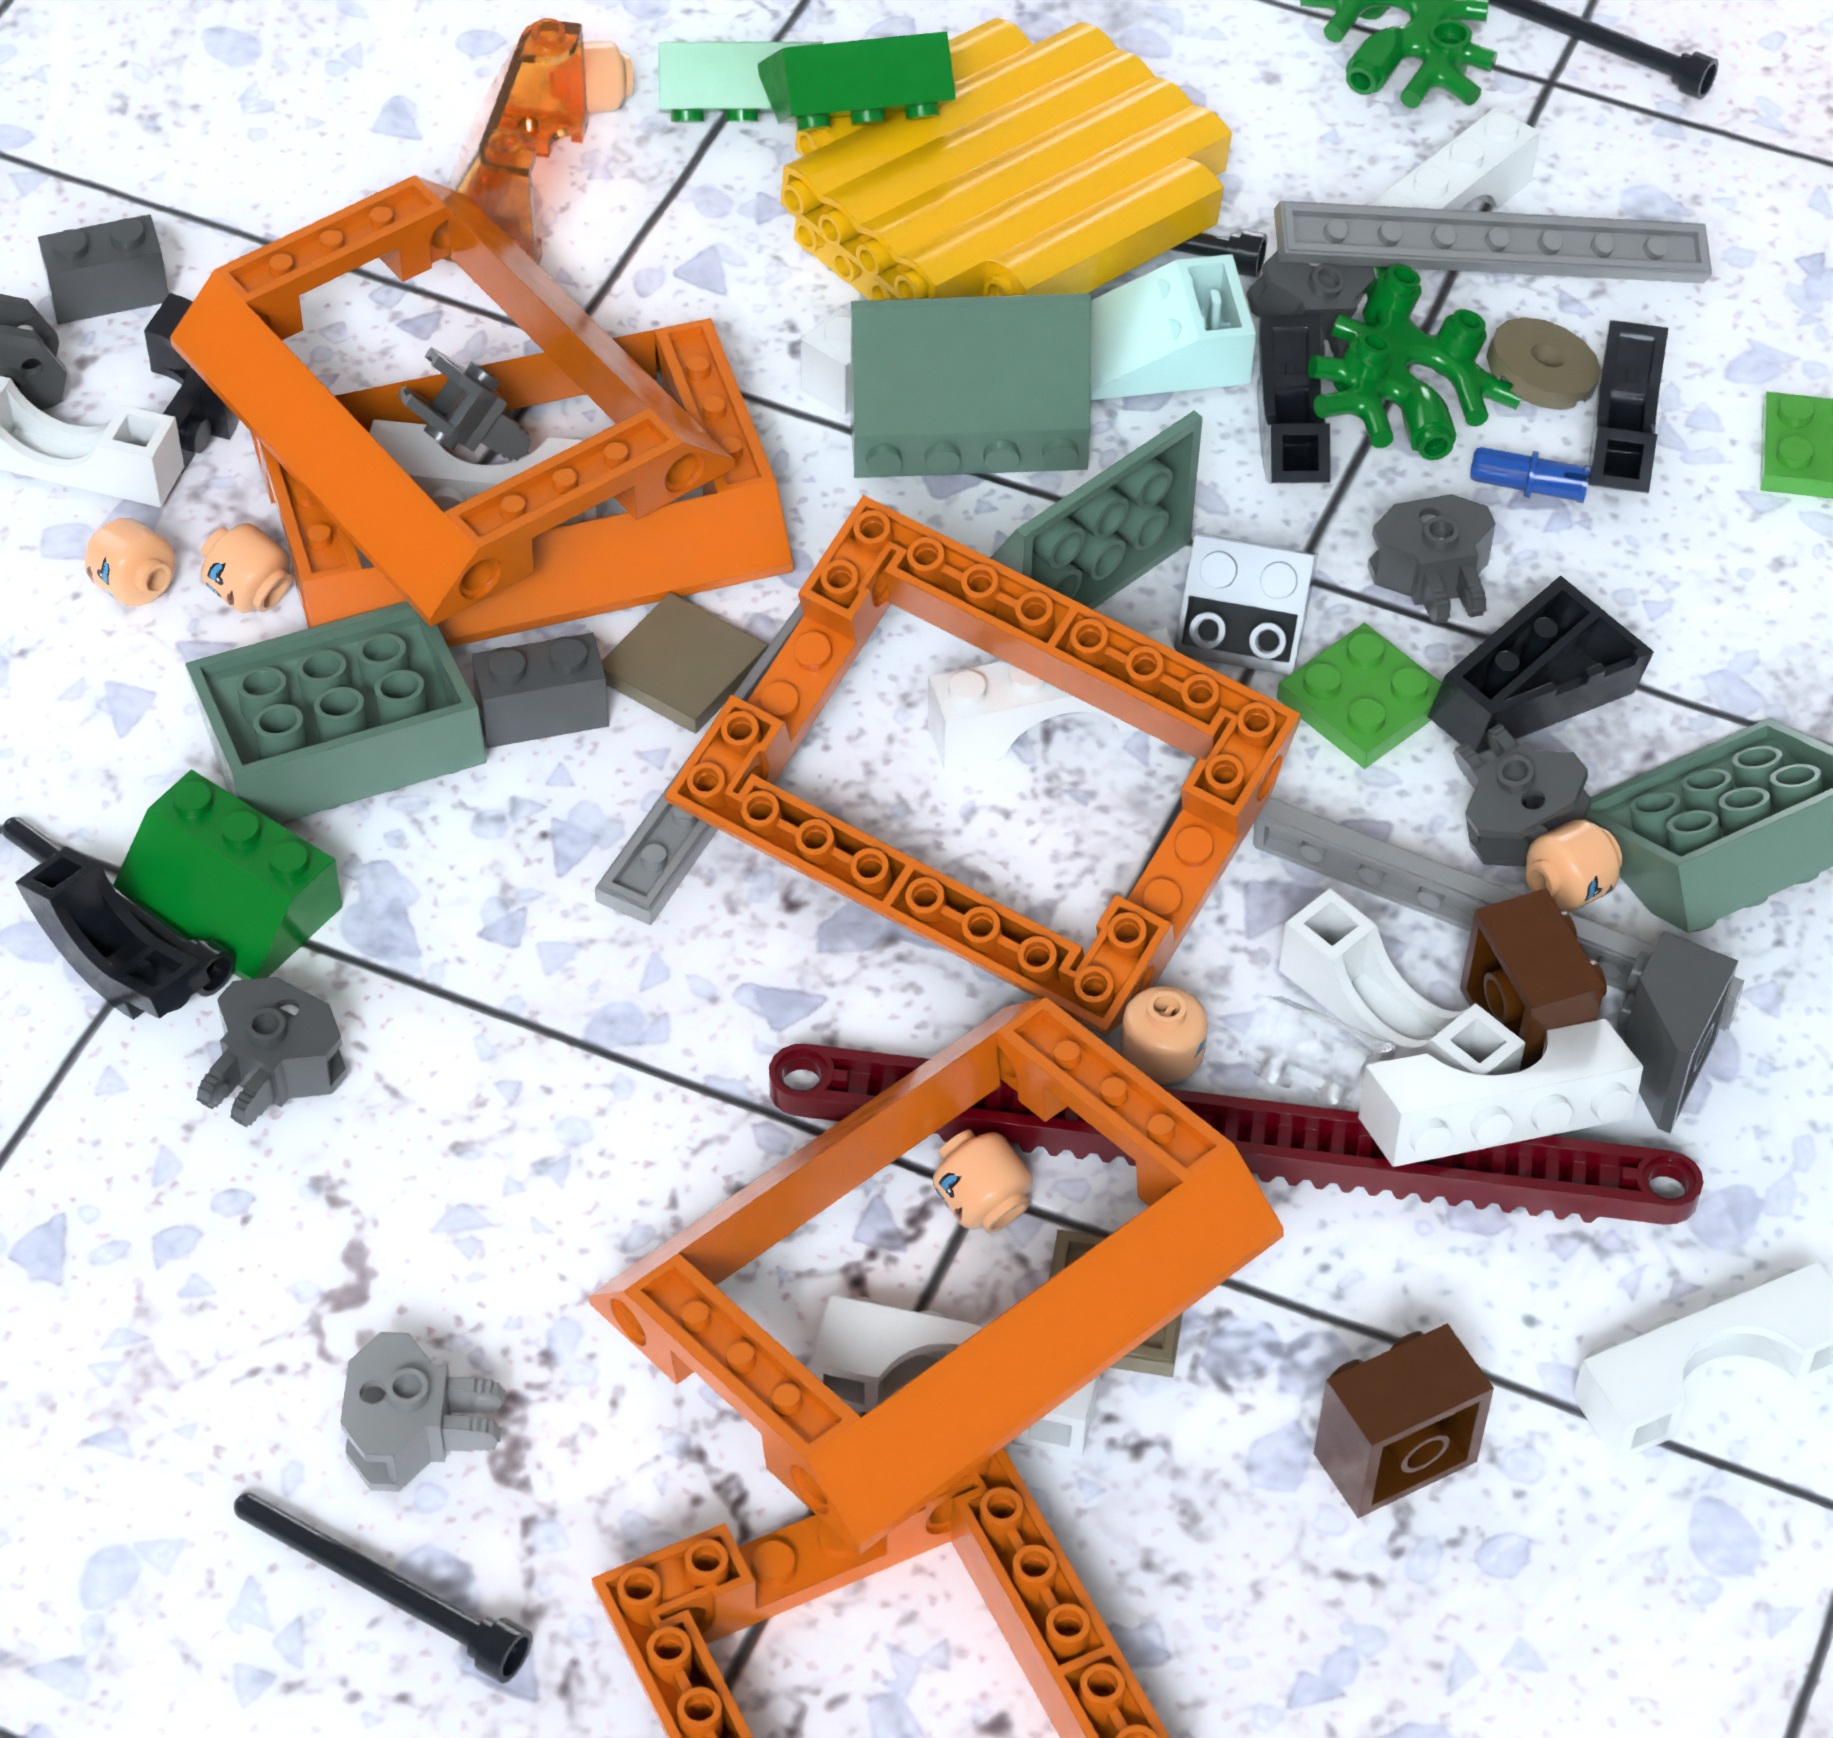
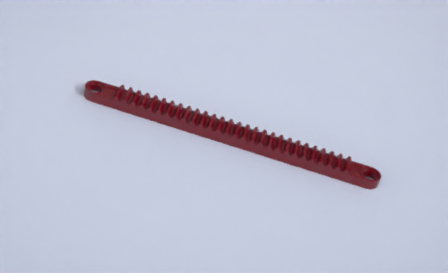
[769,1044,1704,1225]

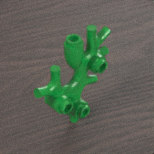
[1300,0,1498,108]
[1308,264,1521,460]

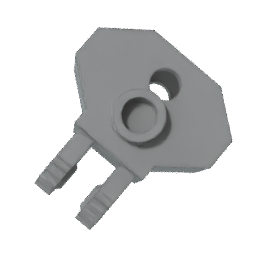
[340,1332,506,1492]

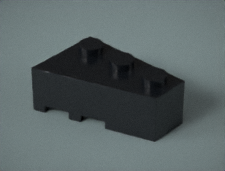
[1427,575,1654,754]

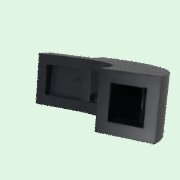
[144,293,239,474]
[1257,315,1331,484]
[1588,320,1669,494]
[15,846,211,1020]

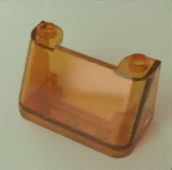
[443,18,588,266]

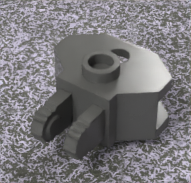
[1246,250,1375,359]
[0,294,67,411]
[397,347,532,461]
[1367,494,1496,624]
[1453,724,1591,867]
[196,977,347,1128]

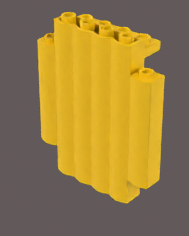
[780,18,1232,300]

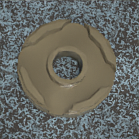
[1486,317,1602,410]

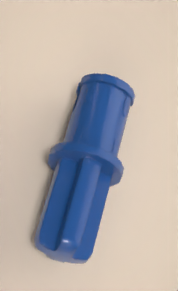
[1470,447,1591,504]

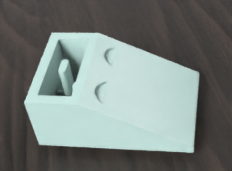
[1091,254,1256,400]

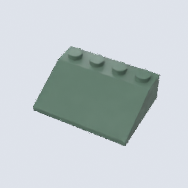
[850,293,1091,478]
[990,410,1203,609]
[185,601,486,824]
[1585,718,1833,933]

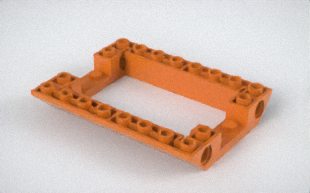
[170,175,735,627]
[249,318,793,648]
[664,495,1301,1035]
[588,997,1284,1555]
[591,1447,1170,1738]

